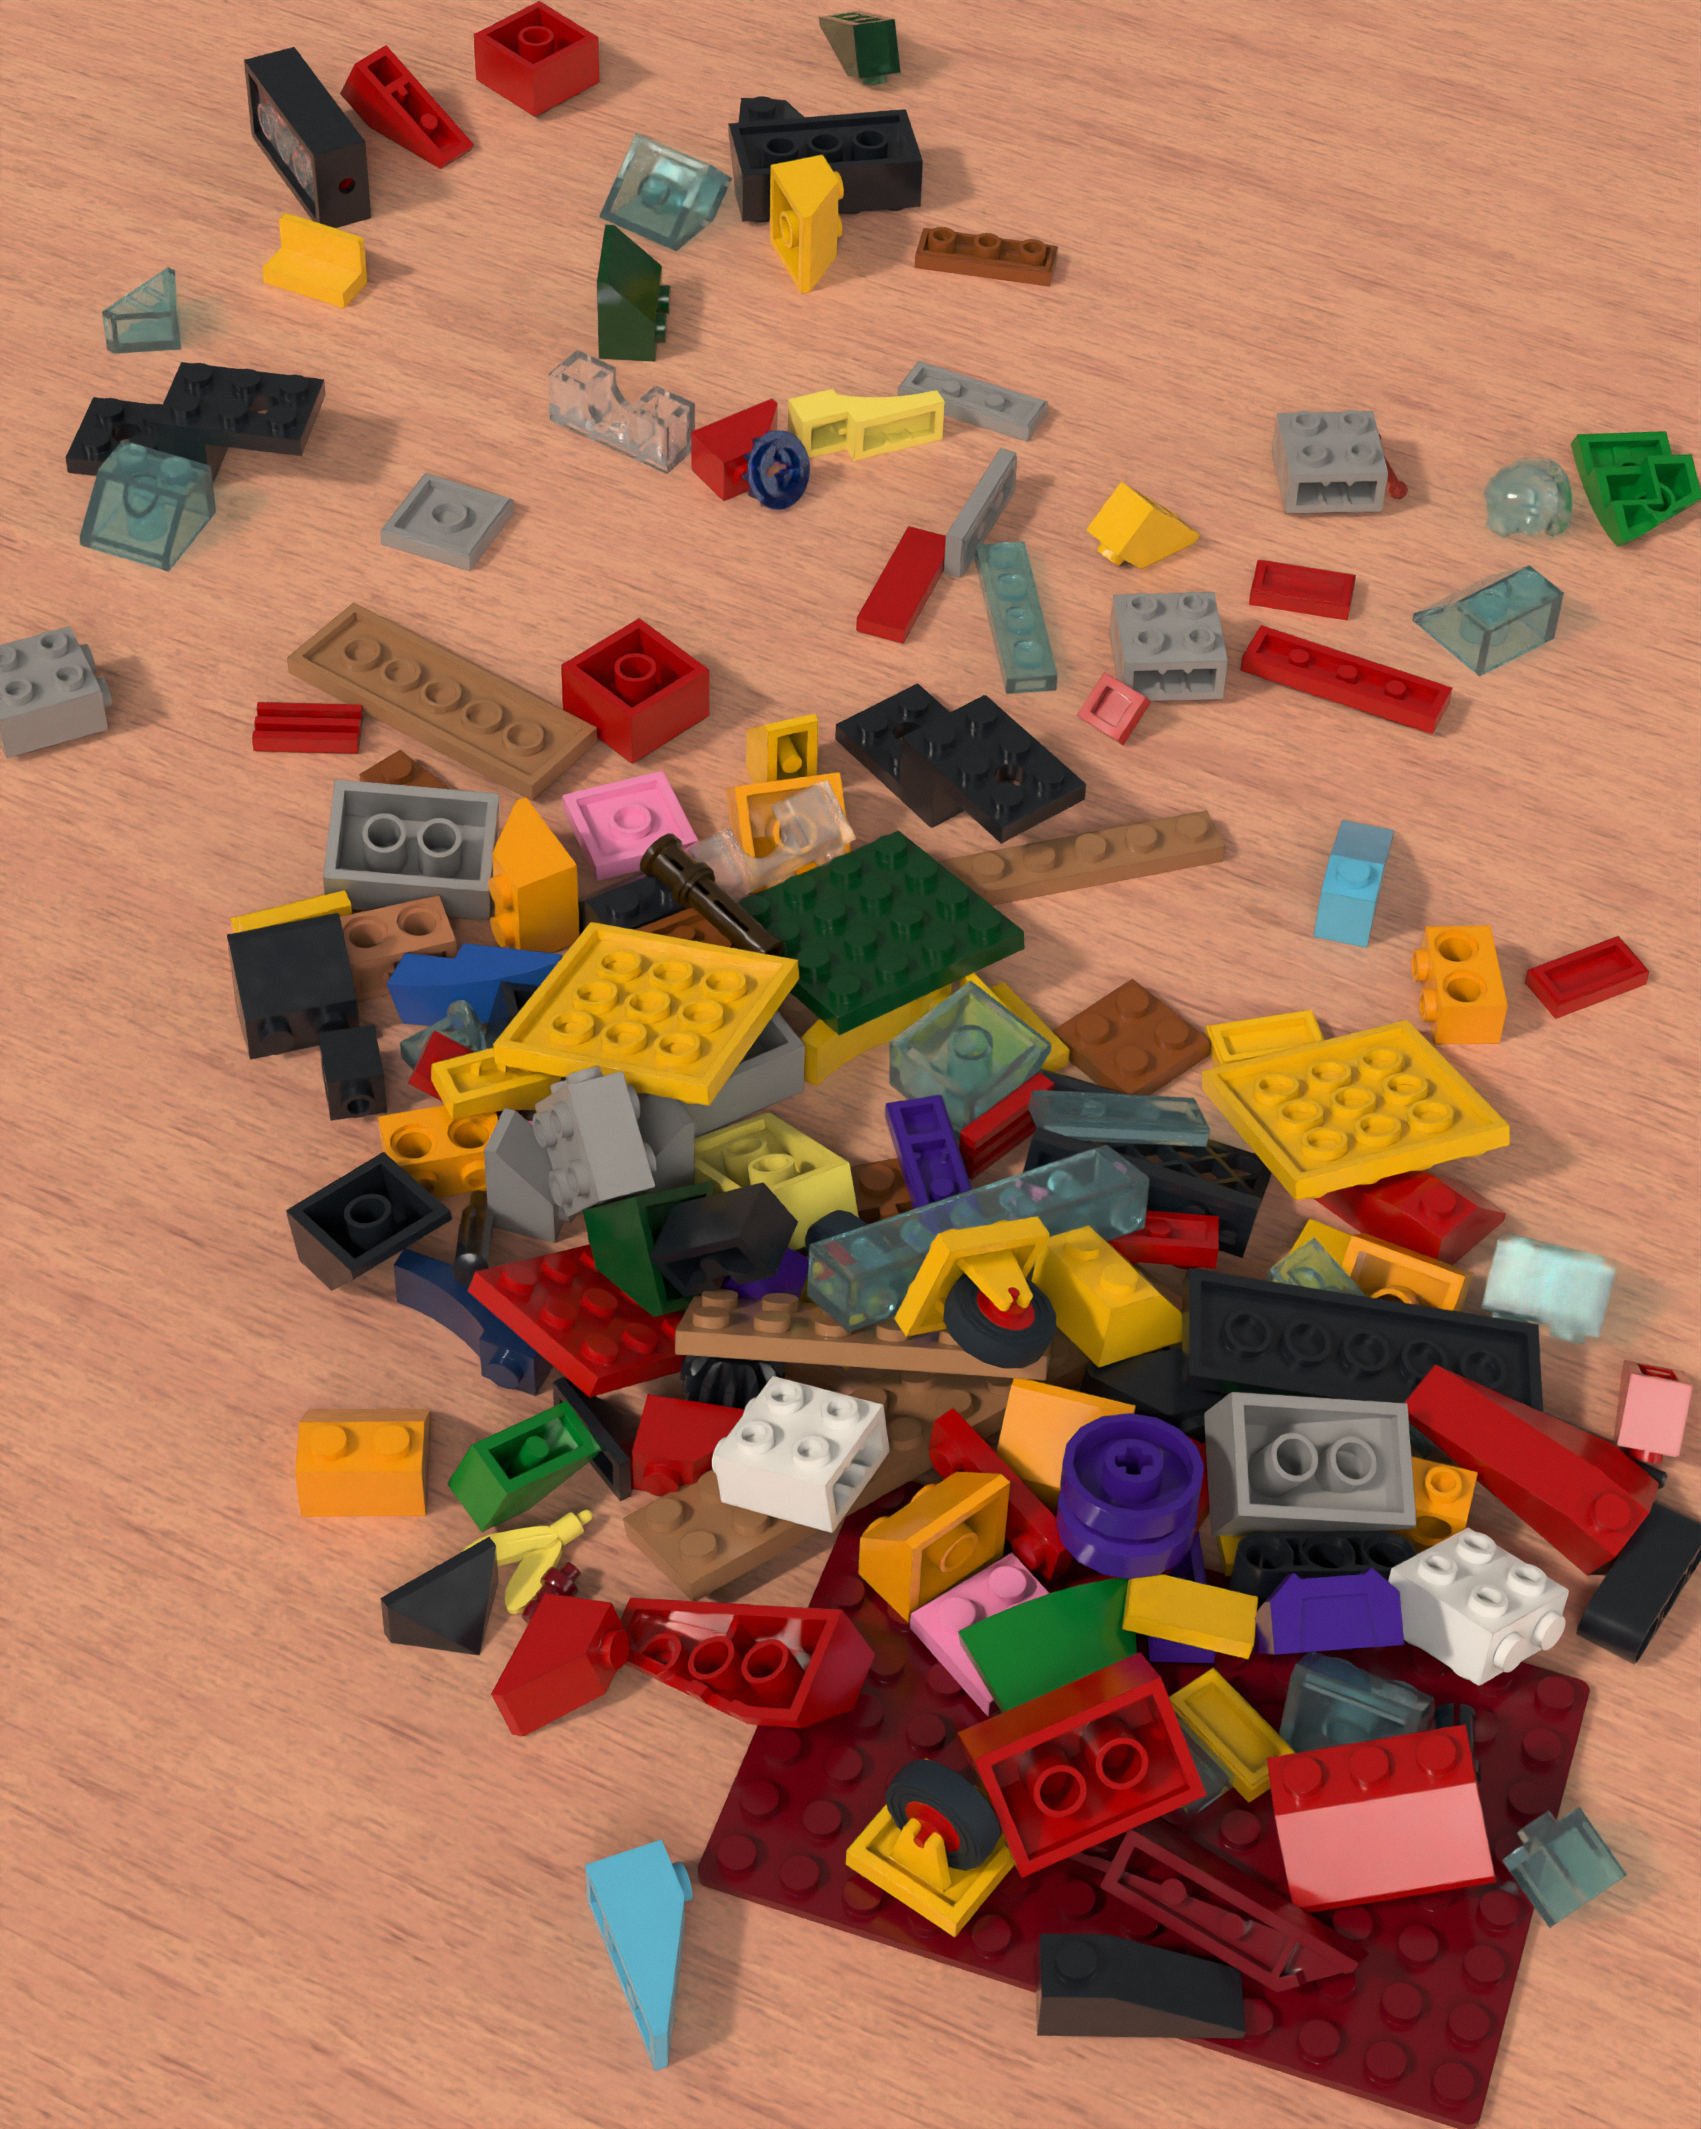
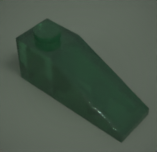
[819,11,901,85]

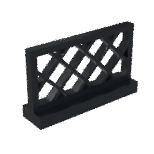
[1019,1091,1272,1258]

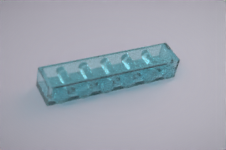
[807,1145,1150,1332]

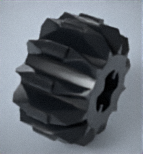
[680,1355,785,1410]

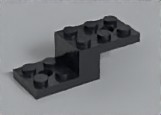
[65,362,326,490]
[835,683,1086,844]

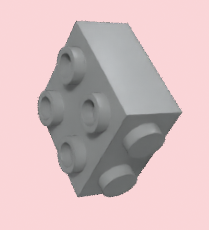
[1272,410,1388,514]
[1109,592,1228,701]
[0,626,112,758]
[533,1066,657,1218]

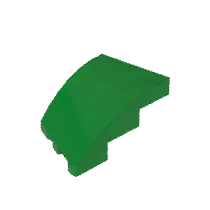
[1571,431,1701,547]
[958,1578,1137,1713]

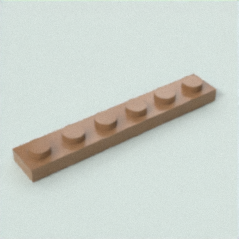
[937,810,1225,906]

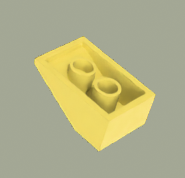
[694,1112,859,1251]

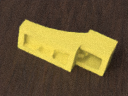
[788,389,945,461]

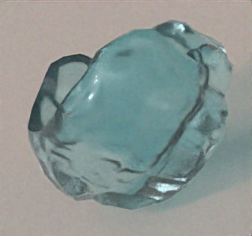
[1483,457,1573,538]

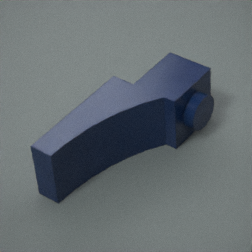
[394,1248,554,1396]

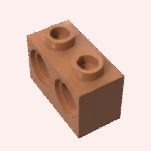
[340,895,457,1002]

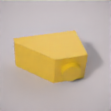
[1086,481,1200,569]
[746,713,818,784]

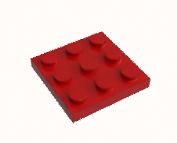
[468,1244,686,1397]

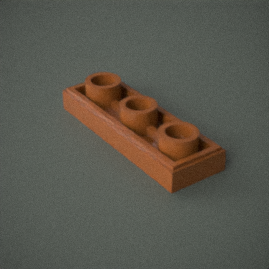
[915,227,1058,287]

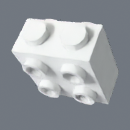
[712,1376,890,1533]
[1388,1527,1569,1686]

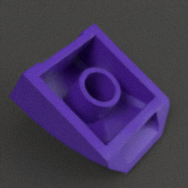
[1251,1567,1404,1655]

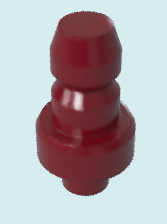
[522,1562,581,1624]

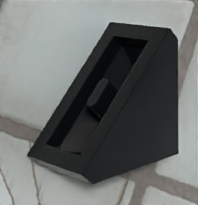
[553,1377,640,1501]
[380,1537,499,1656]

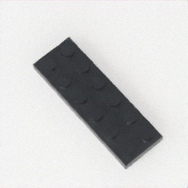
[1182,1268,1543,1412]

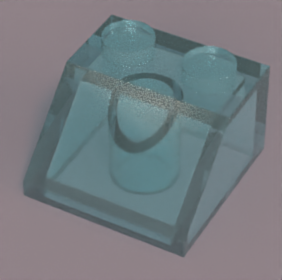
[599,133,732,251]
[79,440,216,572]
[1412,565,1564,677]
[889,981,1052,1140]
[1481,1231,1616,1344]
[1279,1652,1434,1753]

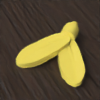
[462,1509,593,1614]

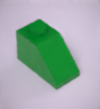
[447,1401,602,1532]

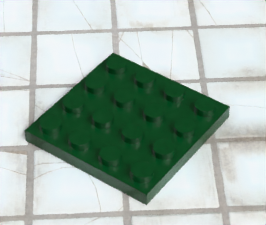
[737,830,1025,1035]

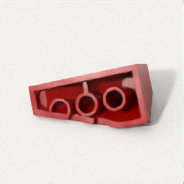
[1254,1152,1506,1265]
[1403,1365,1659,1575]
[620,1598,876,1728]

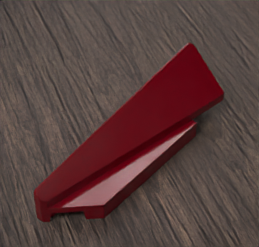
[1068,1817,1369,1992]

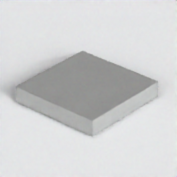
[380,473,514,571]

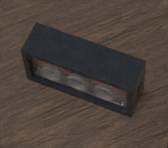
[244,47,371,228]

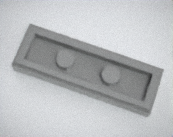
[898,361,1048,442]
[944,448,1017,578]

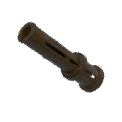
[640,834,784,957]

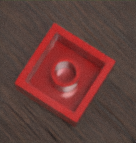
[474,1,600,117]
[561,618,709,764]

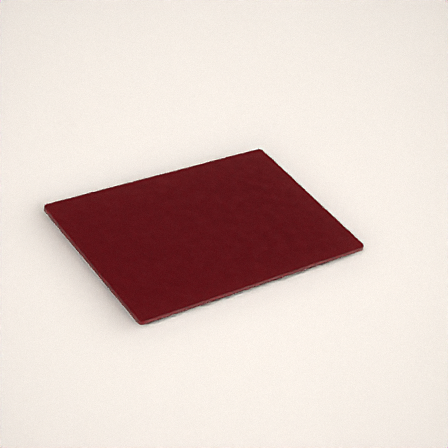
[698,1481,1590,2129]

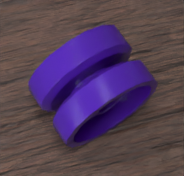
[1056,1413,1204,1579]

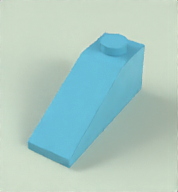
[1314,820,1394,948]
[585,1839,693,2071]

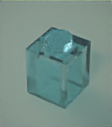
[1502,1807,1627,1928]

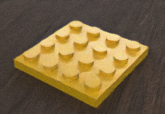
[493,922,799,1106]
[1201,1020,1510,1201]

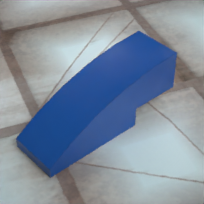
[387,943,563,1026]

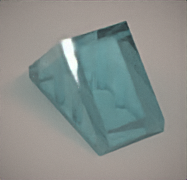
[102,267,181,354]

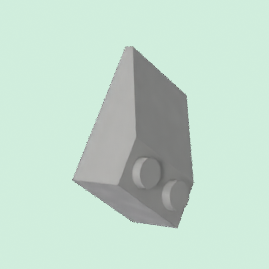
[1204,1392,1416,1537]

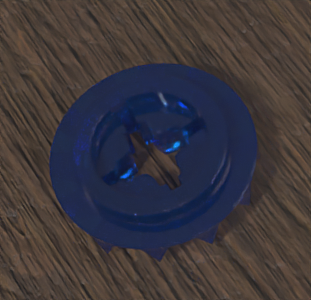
[741,430,810,510]

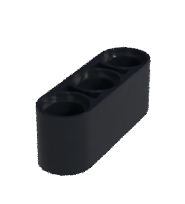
[1576,1499,1701,1665]
[1228,1531,1417,1612]

